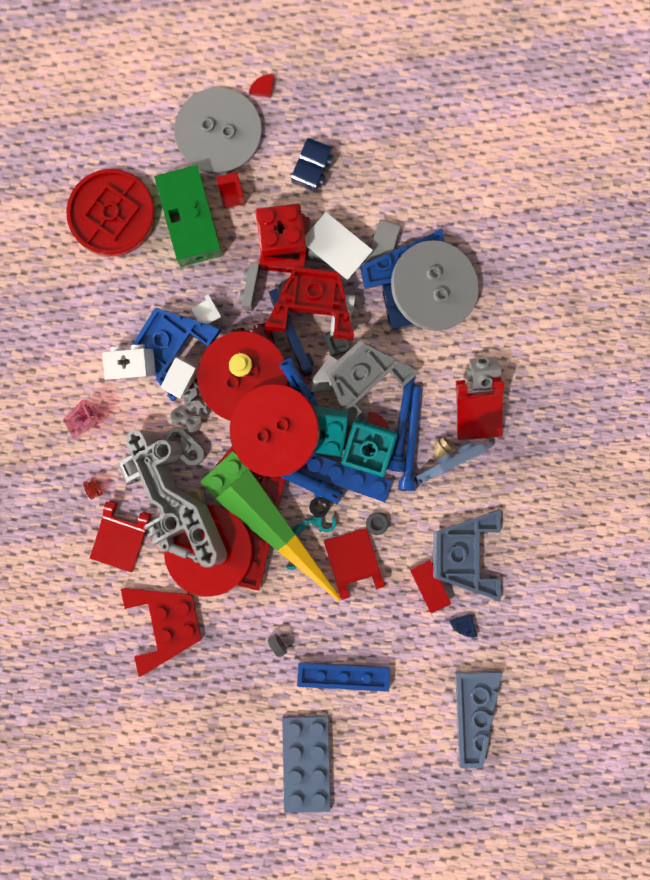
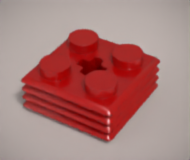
[255,203,306,257]

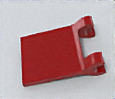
[455,377,504,440]
[89,500,152,573]
[324,528,385,600]

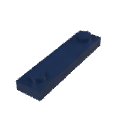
[269,288,314,377]

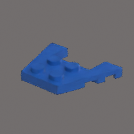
[132,308,222,401]

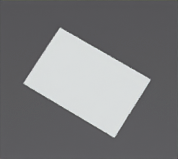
[305,212,373,280]

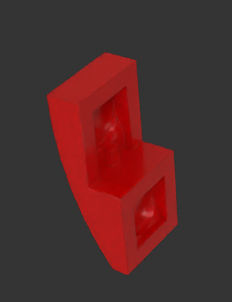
[409,559,451,614]

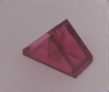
[63,399,103,439]

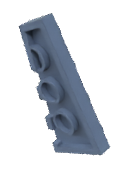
[455,671,502,769]

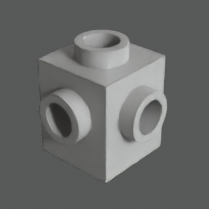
[466,356,501,391]

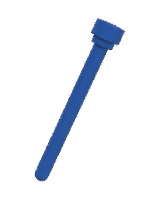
[387,366,415,472]
[398,384,422,491]

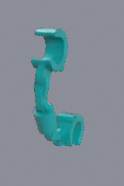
[286,517,336,570]

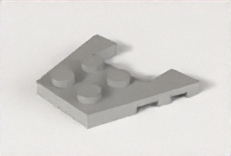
[326,340,418,429]

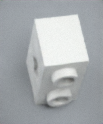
[102,345,156,380]

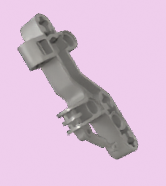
[118,430,227,567]

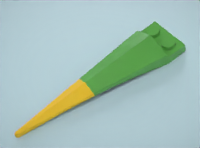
[200,450,341,602]

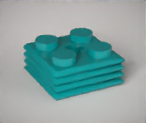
[313,406,349,457]
[341,420,397,477]

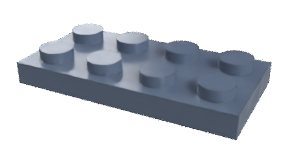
[282,715,330,813]

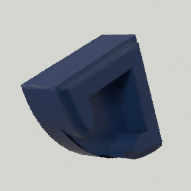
[449,614,477,637]

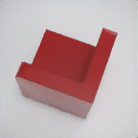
[216,172,245,209]

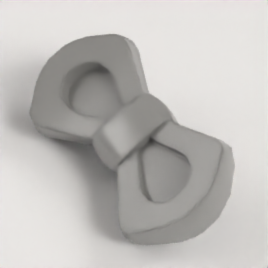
[170,407,202,432]

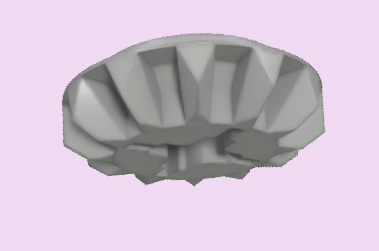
[183,381,213,415]

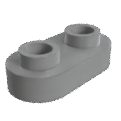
[165,427,205,466]

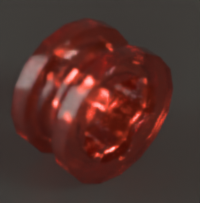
[83,477,103,500]

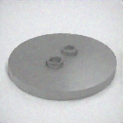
[174,87,262,175]
[391,240,478,331]

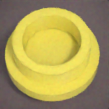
[229,353,252,377]

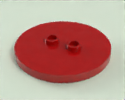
[66,169,156,257]
[197,331,288,421]
[230,384,320,477]
[164,505,253,597]

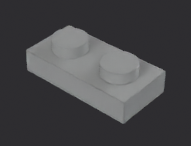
[239,262,260,311]

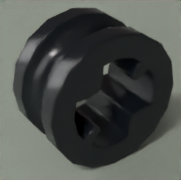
[309,497,329,517]

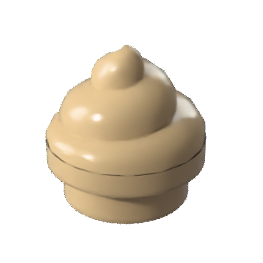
[434,437,456,460]

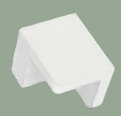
[192,294,223,326]

